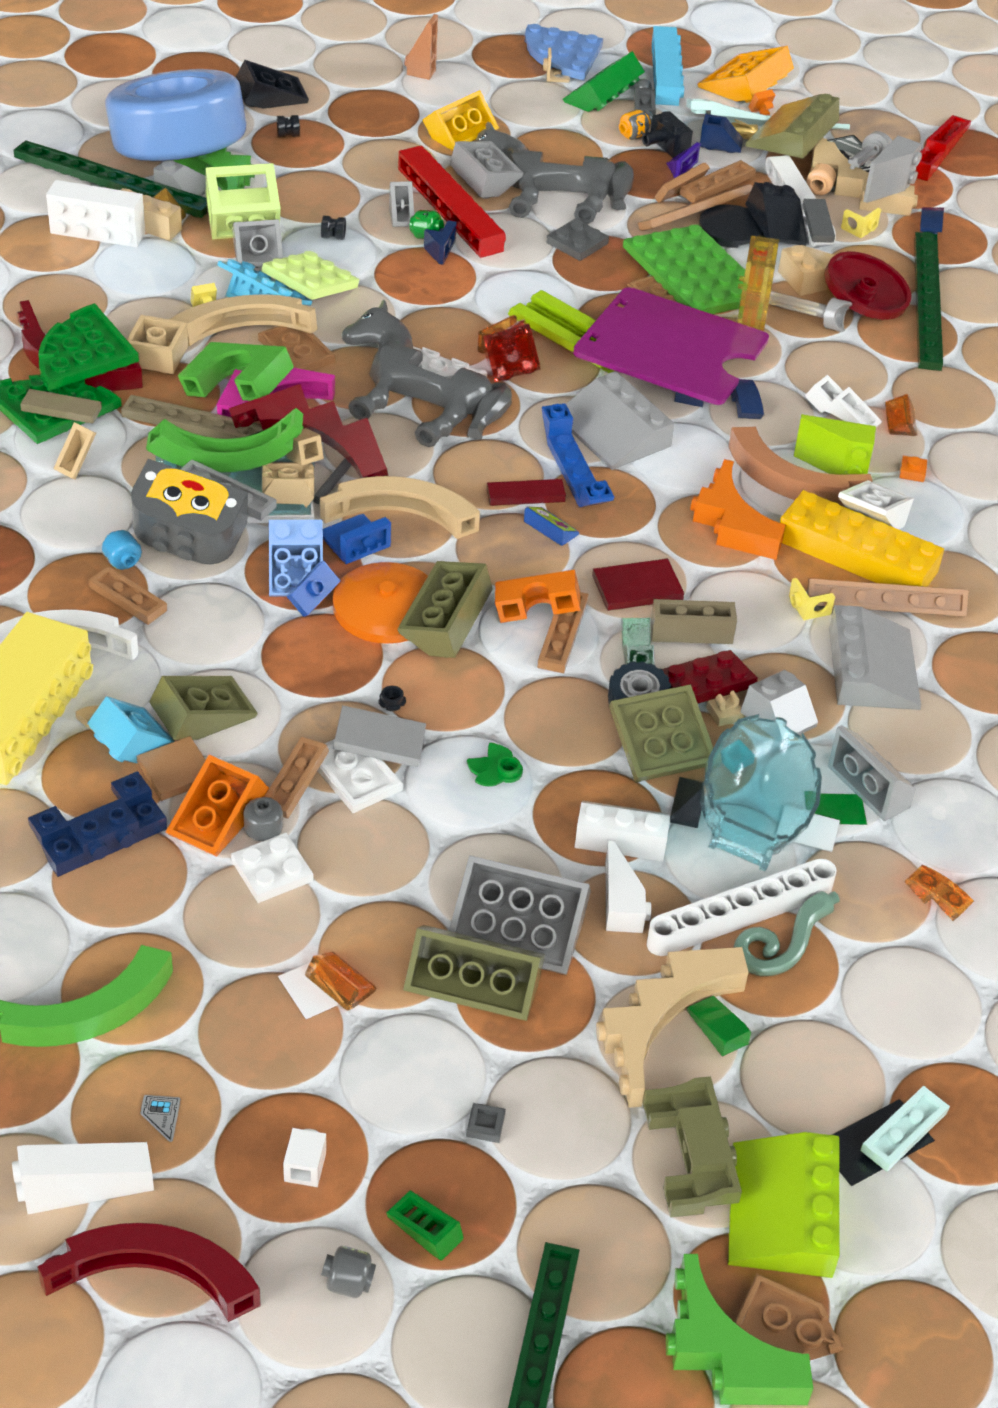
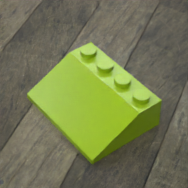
[728,1132,840,1278]

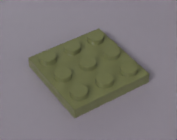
[609,684,718,783]

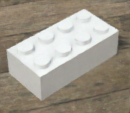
[46,180,145,247]

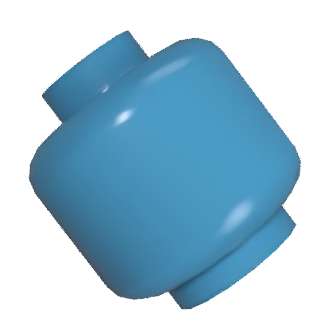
[102,530,142,570]

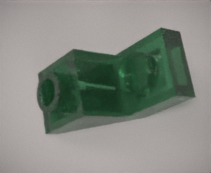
[621,618,655,665]

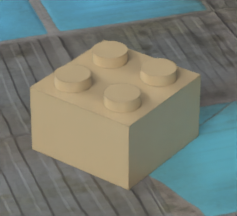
[127,315,188,374]

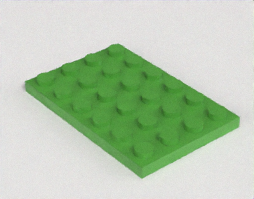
[623,225,768,314]

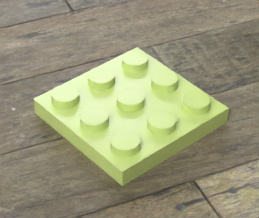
[261,251,359,300]

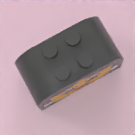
[131,459,248,564]

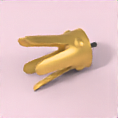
[731,119,758,140]

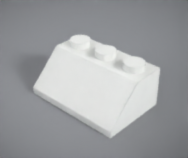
[575,801,670,862]

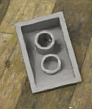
[863,136,922,203]

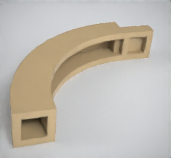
[169,295,317,346]
[320,476,480,539]

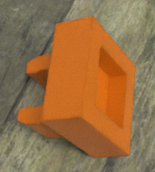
[749,89,776,115]

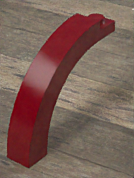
[37,1223,261,1322]

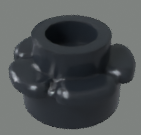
[378,685,406,711]

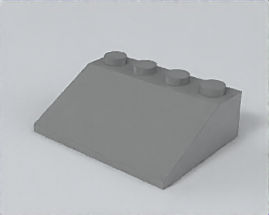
[566,371,674,470]
[829,605,921,710]
[449,855,591,975]

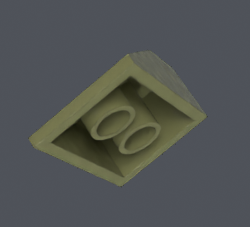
[149,676,258,740]

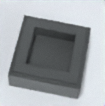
[466,1103,506,1143]

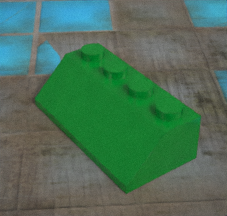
[563,51,645,112]

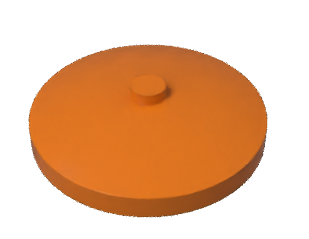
[333,562,428,644]

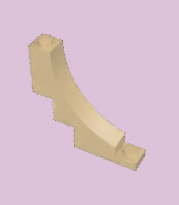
[811,137,918,216]

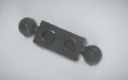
[634,79,656,126]

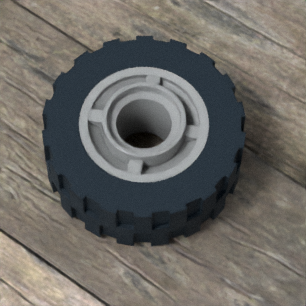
[608,661,671,705]

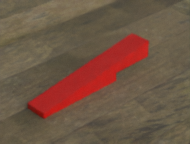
[916,115,971,181]

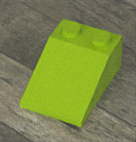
[794,414,876,475]

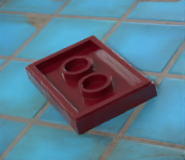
[592,558,684,611]

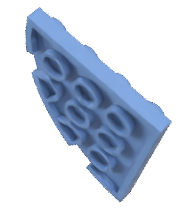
[525,24,603,80]

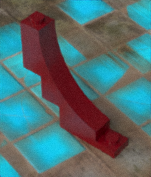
[228,384,388,478]

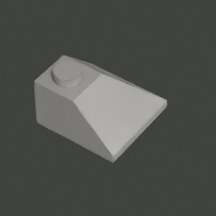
[154,160,206,196]
[232,219,283,268]

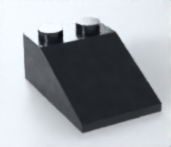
[236,60,309,109]
[745,182,807,246]

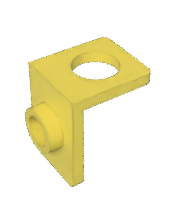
[841,208,881,238]
[789,578,835,621]

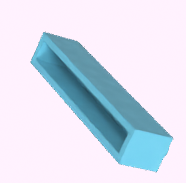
[651,26,684,106]

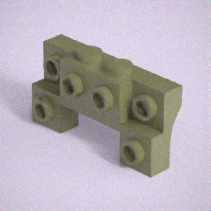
[642,1076,742,1218]

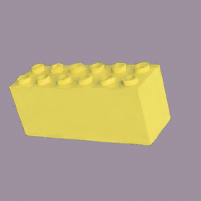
[0,612,93,785]

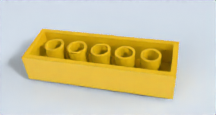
[780,490,945,587]

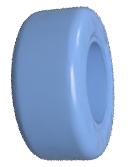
[105,69,246,161]

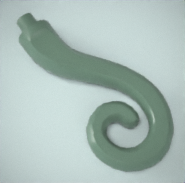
[733,891,840,977]

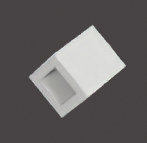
[283,1128,326,1187]

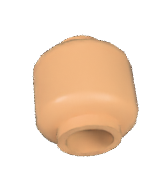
[806,163,837,195]

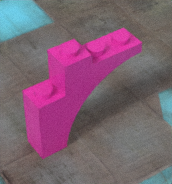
[217,368,335,417]

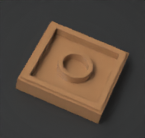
[137,736,206,801]

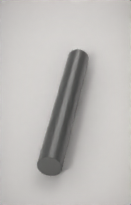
[313,458,352,504]

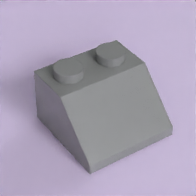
[740,670,818,744]

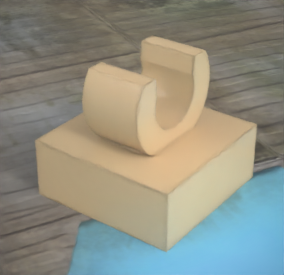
[706,691,744,727]

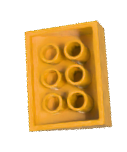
[697,45,794,103]

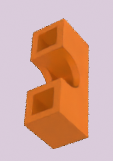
[495,569,580,623]

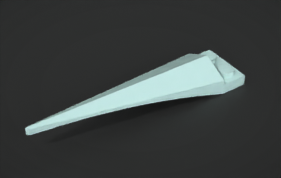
[686,98,850,130]

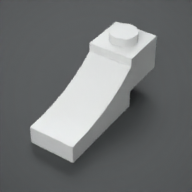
[805,375,882,428]

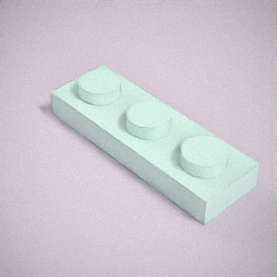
[860,1086,950,1172]

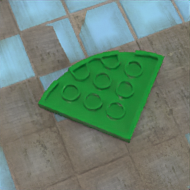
[38,303,139,391]
[0,375,122,444]

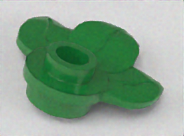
[467,742,523,787]

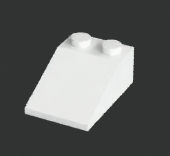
[838,480,914,529]

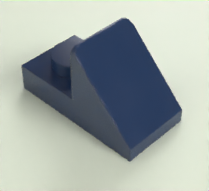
[424,220,457,265]

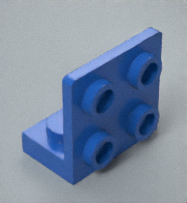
[323,514,391,564]

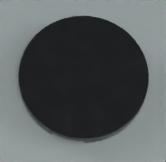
[699,204,763,248]

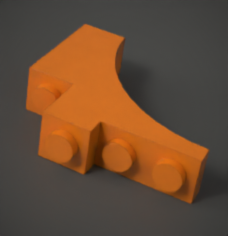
[690,459,786,560]

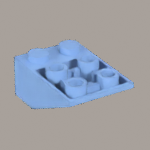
[269,520,323,597]

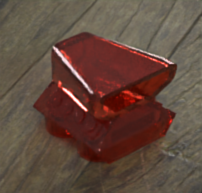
[483,319,541,382]

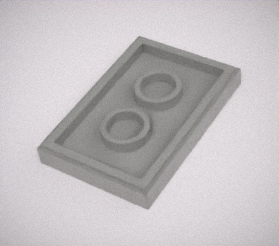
[333,705,426,767]

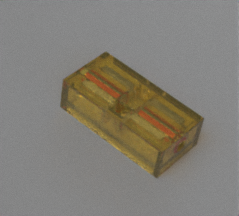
[737,235,779,331]

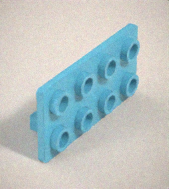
[217,259,312,305]

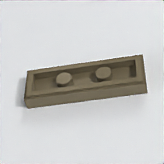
[21,389,102,424]

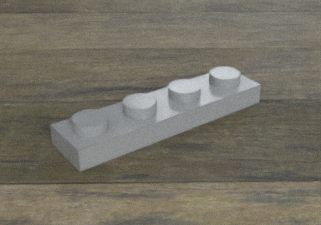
[181,460,277,521]

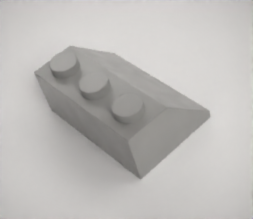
[449,141,523,199]
[828,725,916,821]

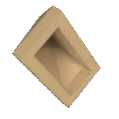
[53,422,96,480]

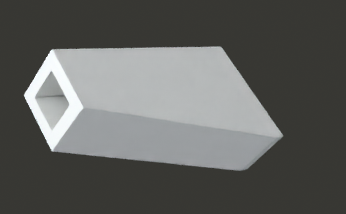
[12,1142,154,1214]

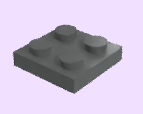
[546,218,609,261]

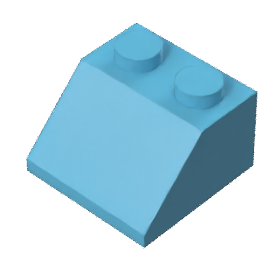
[87,696,175,763]

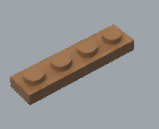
[680,160,756,203]
[537,592,589,674]

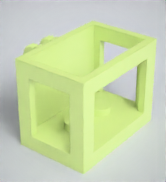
[205,163,281,239]

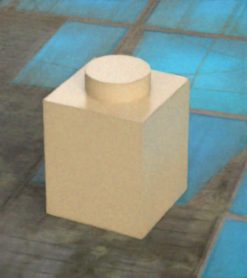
[286,428,324,466]

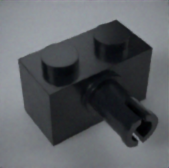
[642,111,693,158]

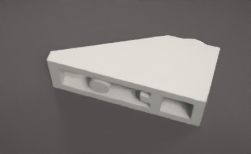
[605,841,651,933]

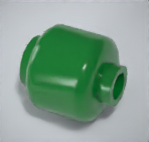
[409,210,444,239]

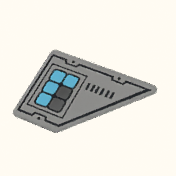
[140,1095,181,1142]

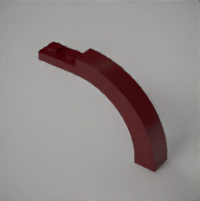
[17,300,143,391]

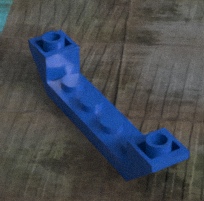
[542,403,614,508]

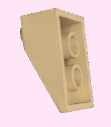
[778,245,834,296]

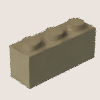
[650,599,737,644]

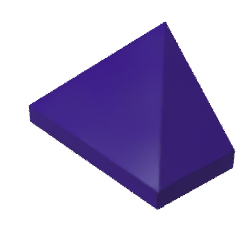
[667,142,701,178]

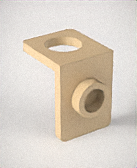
[543,48,570,83]

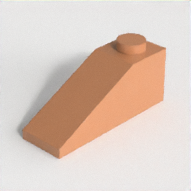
[404,14,438,80]

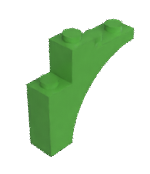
[173,147,255,190]
[666,1254,813,1406]

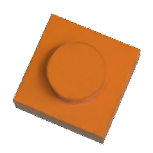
[899,455,927,482]

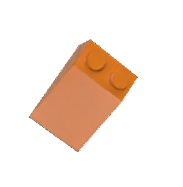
[165,755,269,857]

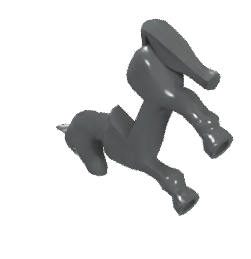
[475,122,634,224]
[342,300,512,447]

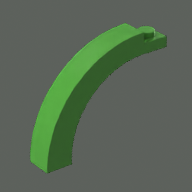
[146,408,303,472]
[0,945,173,1047]

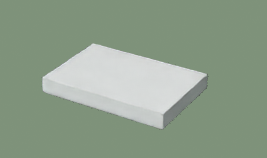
[318,739,403,813]

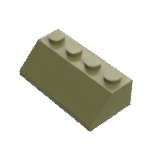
[398,561,493,658]
[403,925,545,1021]

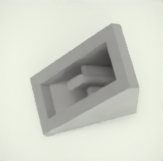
[389,181,414,227]

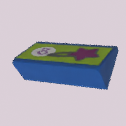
[524,507,579,546]

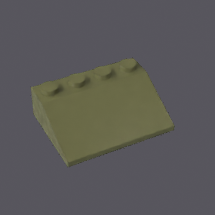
[746,94,840,159]

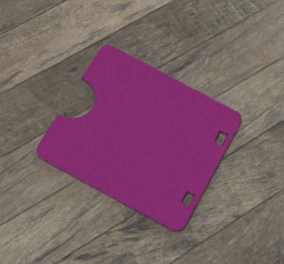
[573,287,769,405]

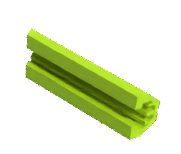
[508,290,615,374]

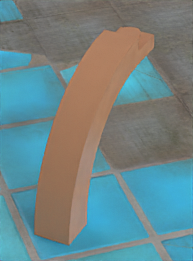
[728,426,873,507]

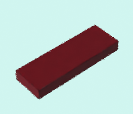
[487,479,566,506]

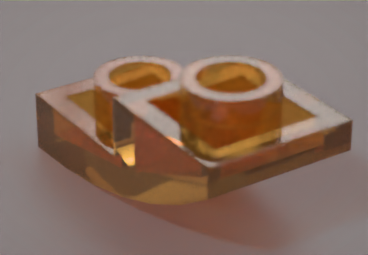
[904,865,974,921]

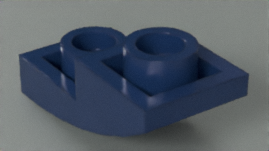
[920,207,944,235]
[731,379,764,419]

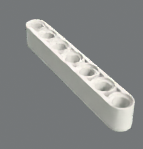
[765,155,836,247]
[647,859,836,956]

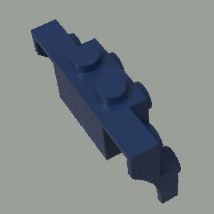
[28,771,167,877]

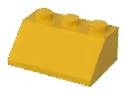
[422,90,499,151]

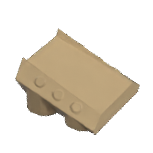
[262,462,314,508]

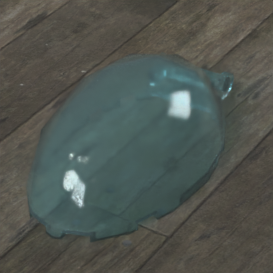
[700,714,822,872]

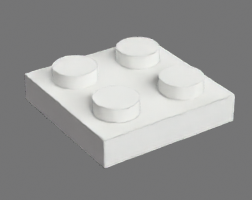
[231,833,313,903]

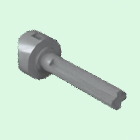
[848,131,893,170]
[764,290,852,332]

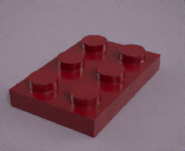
[662,650,758,704]

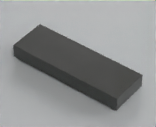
[803,198,835,243]

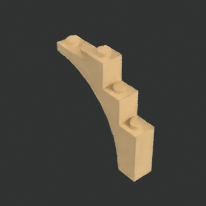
[596,947,748,1108]

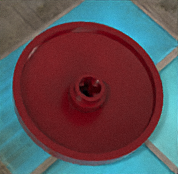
[824,251,912,320]

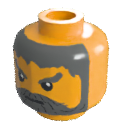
[619,110,651,140]

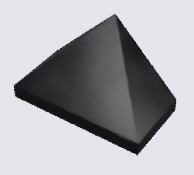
[670,777,708,828]

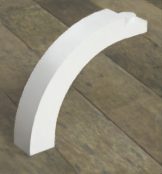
[0,610,138,661]

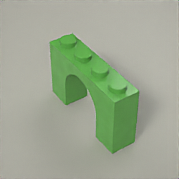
[178,342,294,401]

